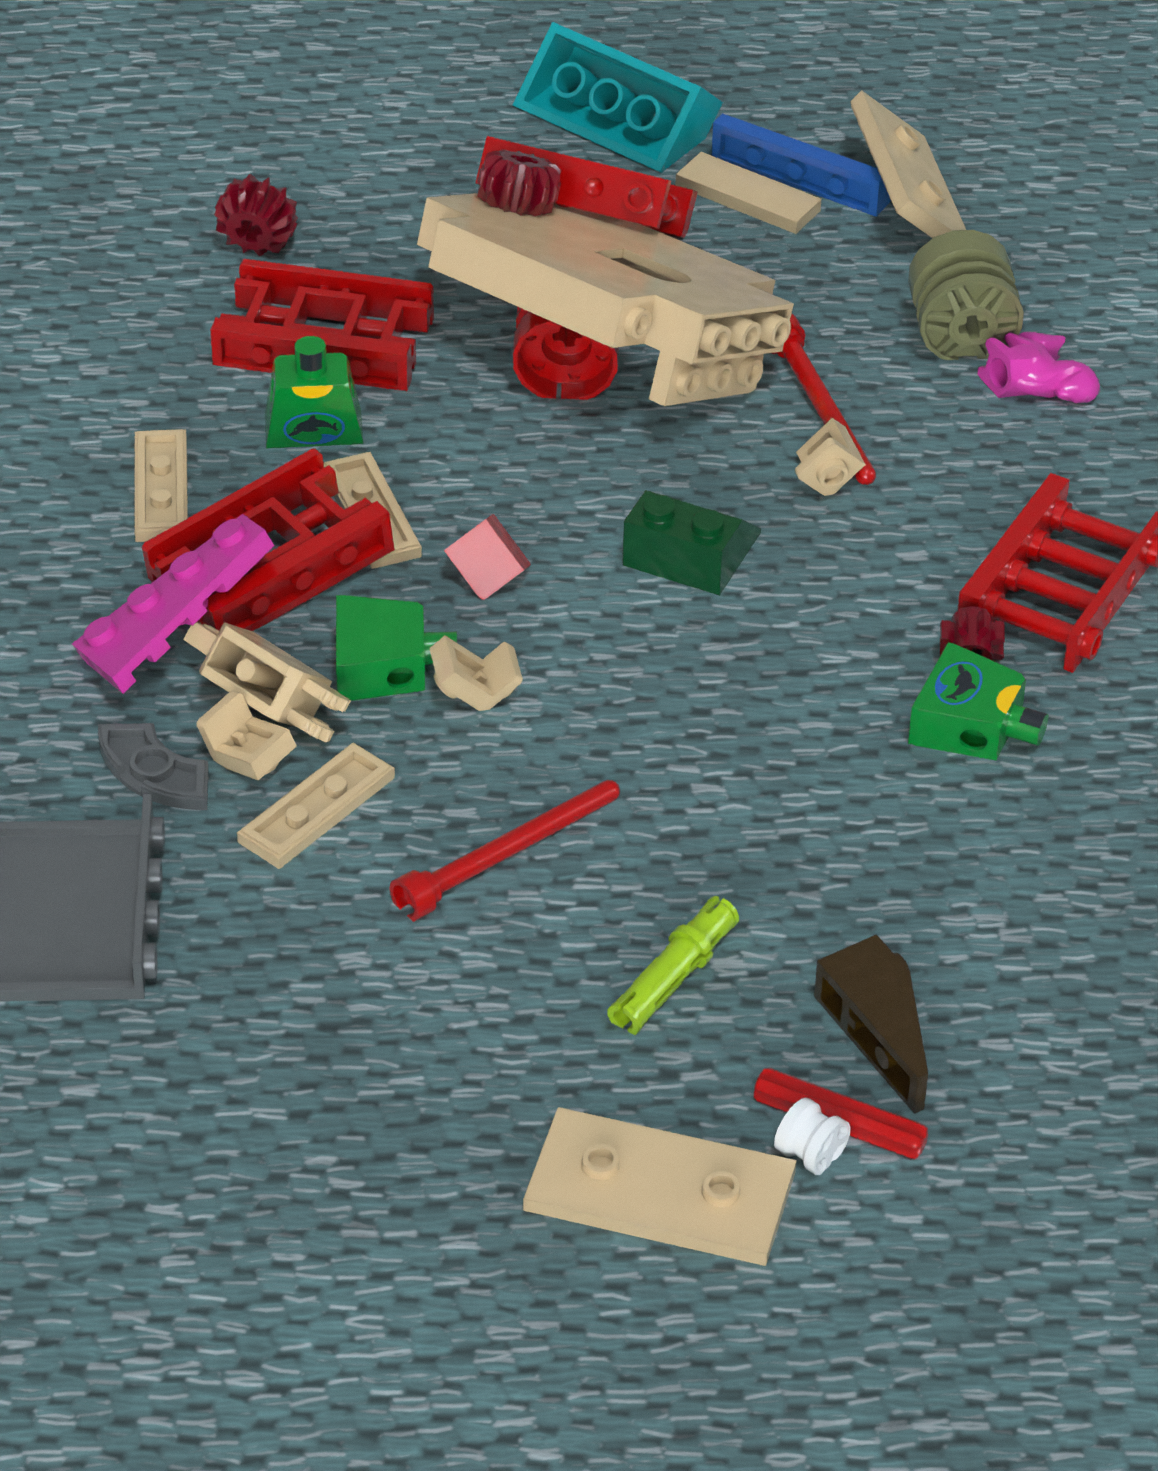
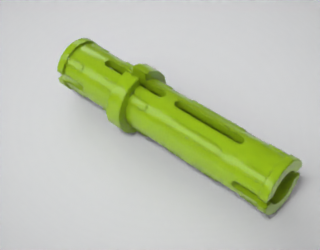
[607,896,739,1035]

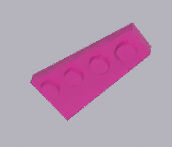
[72,514,275,694]

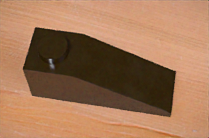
[814,934,928,1114]

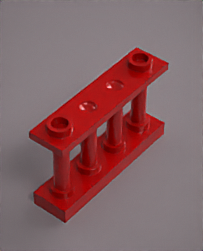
[475,136,698,238]
[958,473,1158,673]

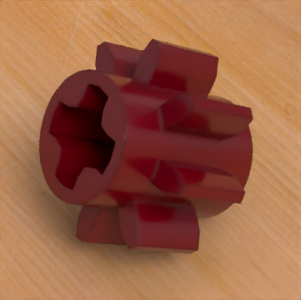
[940,606,1005,661]

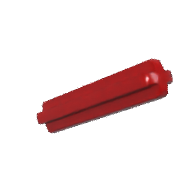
[754,1068,928,1159]

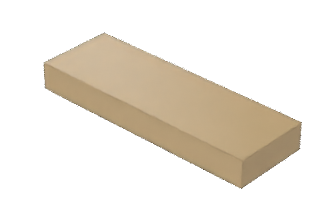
[675,152,822,234]
[135,429,188,542]
[324,452,422,569]
[237,743,395,869]

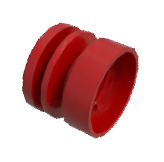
[513,306,619,400]

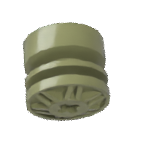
[908,230,1024,360]

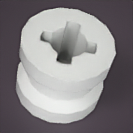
[774,1097,851,1175]

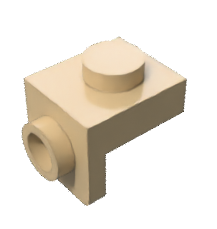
[795,418,866,496]
[429,635,523,711]
[197,691,297,781]

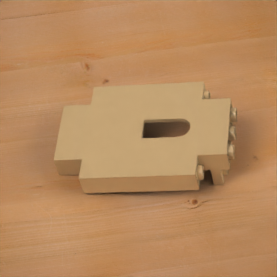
[417,193,794,406]

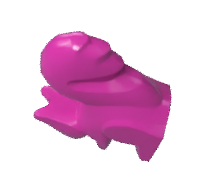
[978,332,1100,403]

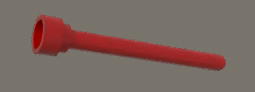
[772,314,876,485]
[390,780,620,922]

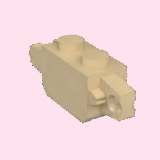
[183,621,351,743]

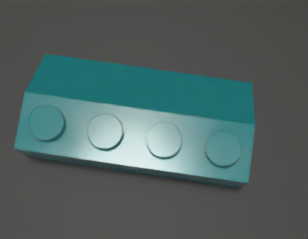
[512,22,723,173]

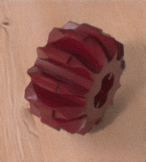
[477,149,561,217]
[214,174,298,256]

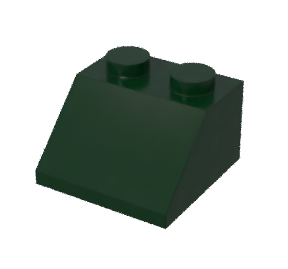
[623,490,761,596]

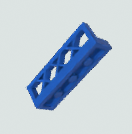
[712,113,891,217]

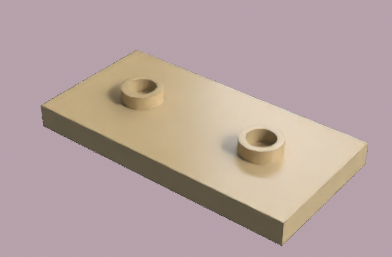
[850,90,966,238]
[523,1107,797,1266]

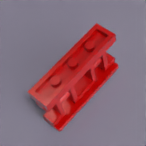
[210,259,434,391]
[142,448,395,631]

